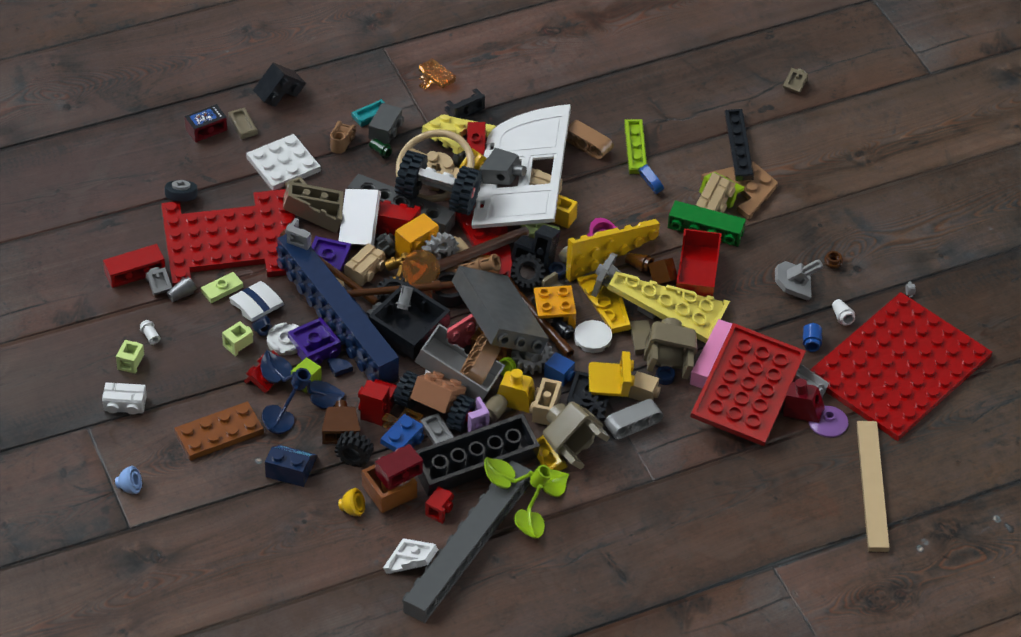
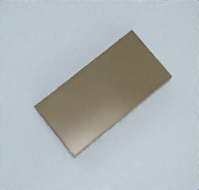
[228,107,258,139]
[630,320,650,354]

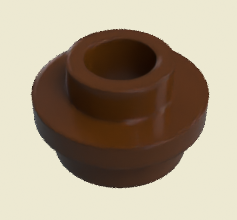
[824,251,843,268]

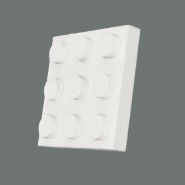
[246,134,321,190]

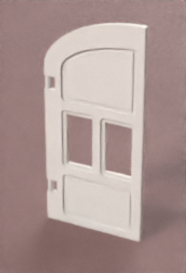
[472,104,571,229]

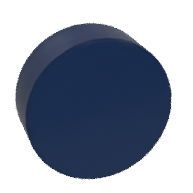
[548,262,566,280]
[655,366,675,385]

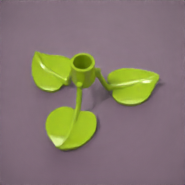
[484,457,569,539]

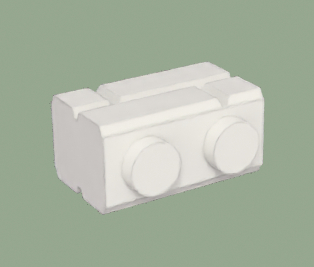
[102,383,146,414]

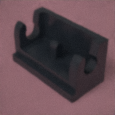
[444,89,485,119]

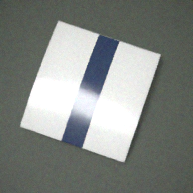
[229,281,284,322]

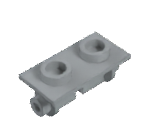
[793,364,830,397]

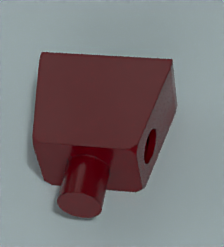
[783,378,825,423]

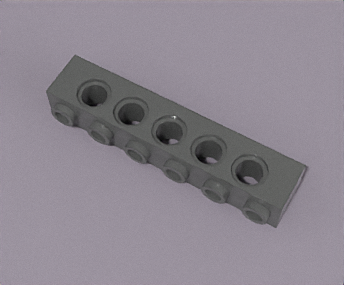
[348,174,456,234]

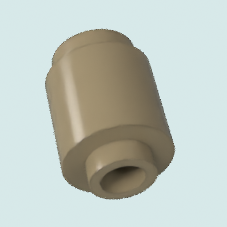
[485,394,508,423]

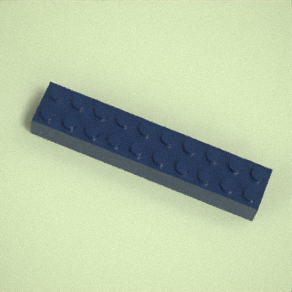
[276,234,399,384]

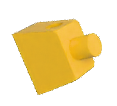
[497,369,535,413]

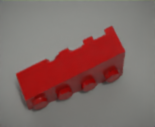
[376,200,421,236]

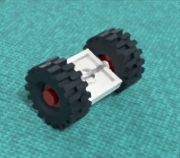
[395,150,482,216]

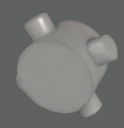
[905,281,916,298]

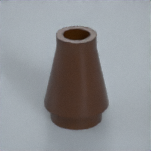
[625,253,654,273]

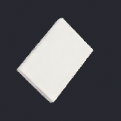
[338,189,381,246]

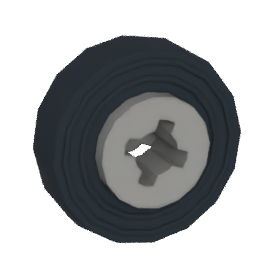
[164,180,198,202]

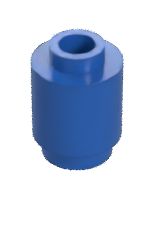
[803,323,822,352]

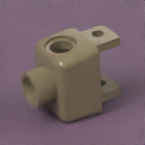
[643,318,698,379]
[543,402,610,469]

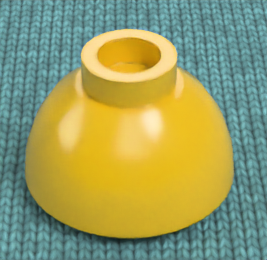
[338,488,365,516]

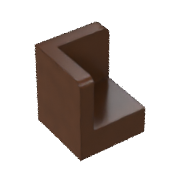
[648,258,677,285]

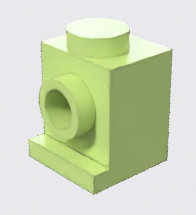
[222,321,253,356]
[116,340,144,374]

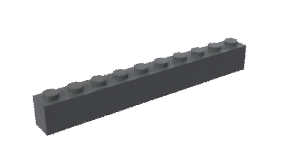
[402,460,532,623]

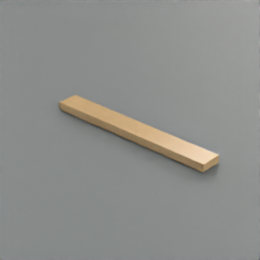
[856,421,889,552]

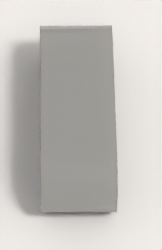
[604,399,663,439]

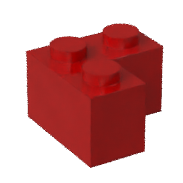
[358,379,397,426]

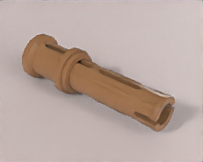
[445,254,501,272]

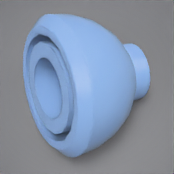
[115,466,142,494]

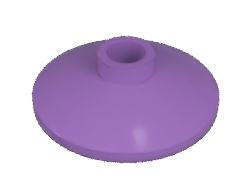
[809,406,848,438]

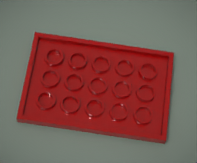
[690,323,806,446]

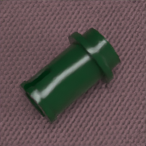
[369,138,392,158]

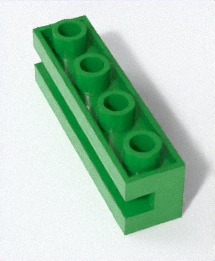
[667,200,746,247]

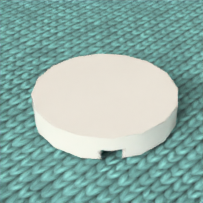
[574,320,612,353]
[267,323,299,356]

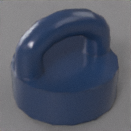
[251,315,272,336]

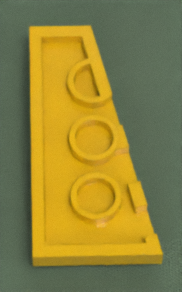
[577,274,631,334]

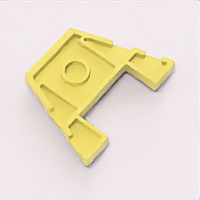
[422,115,496,154]

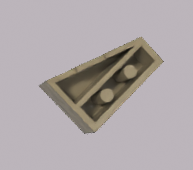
[283,181,343,234]

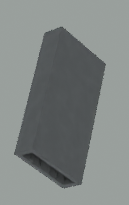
[452,266,549,355]

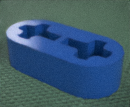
[638,164,664,194]

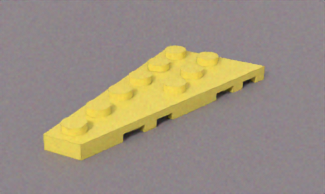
[607,271,730,343]

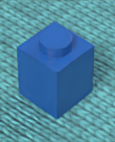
[544,352,576,387]

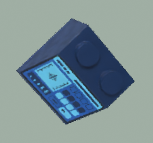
[265,445,317,487]

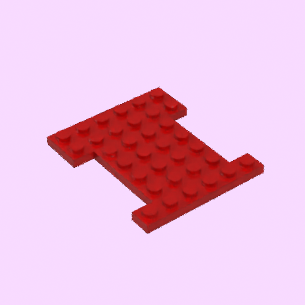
[161,189,295,287]

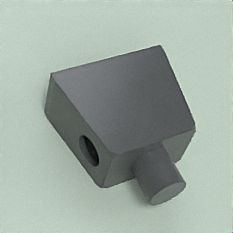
[479,148,527,185]

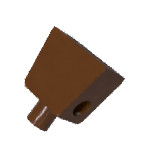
[322,400,360,444]

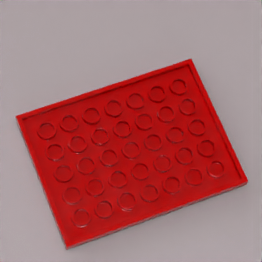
[810,292,992,441]

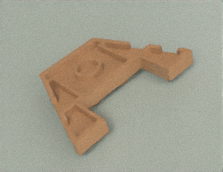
[701,162,778,220]

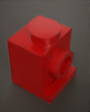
[425,486,454,524]

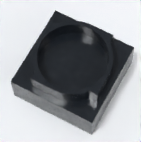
[369,282,451,360]

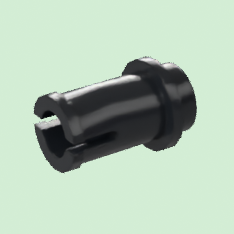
[551,317,574,339]

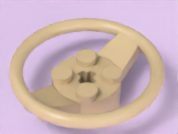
[396,129,475,202]

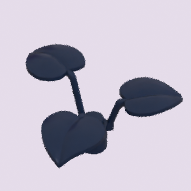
[260,350,345,434]

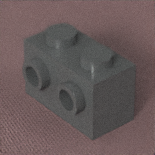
[368,103,404,144]

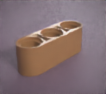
[566,120,614,159]
[460,333,501,385]

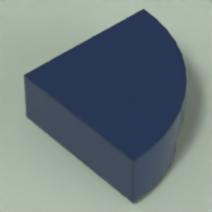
[327,358,353,377]

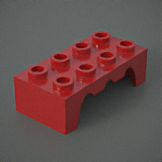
[676,228,722,297]

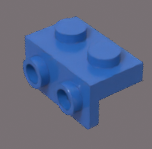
[380,414,424,451]

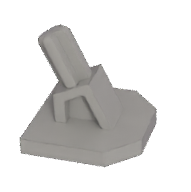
[591,252,622,297]
[775,260,823,301]

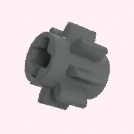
[376,232,395,256]

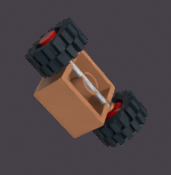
[393,371,476,433]

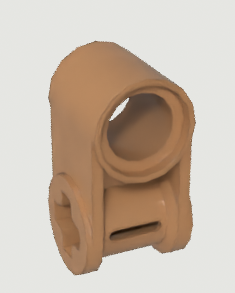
[330,121,357,154]

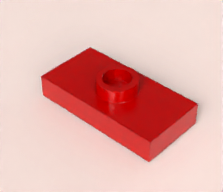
[467,122,486,156]

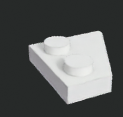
[383,538,438,574]

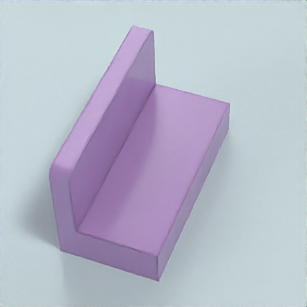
[467,396,490,432]

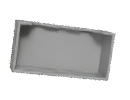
[415,324,505,401]

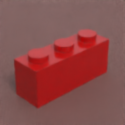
[103,244,166,288]

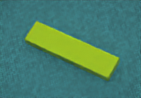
[624,119,647,174]

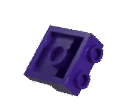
[288,317,341,365]

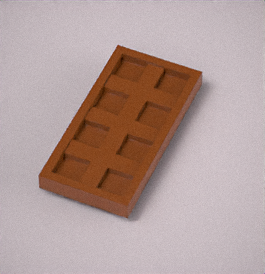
[174,401,264,461]

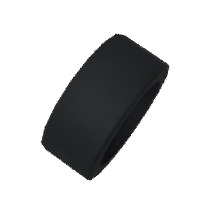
[431,272,464,308]

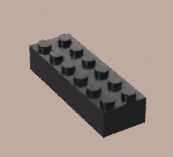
[416,413,540,496]

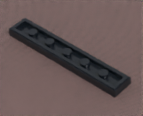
[725,109,754,181]

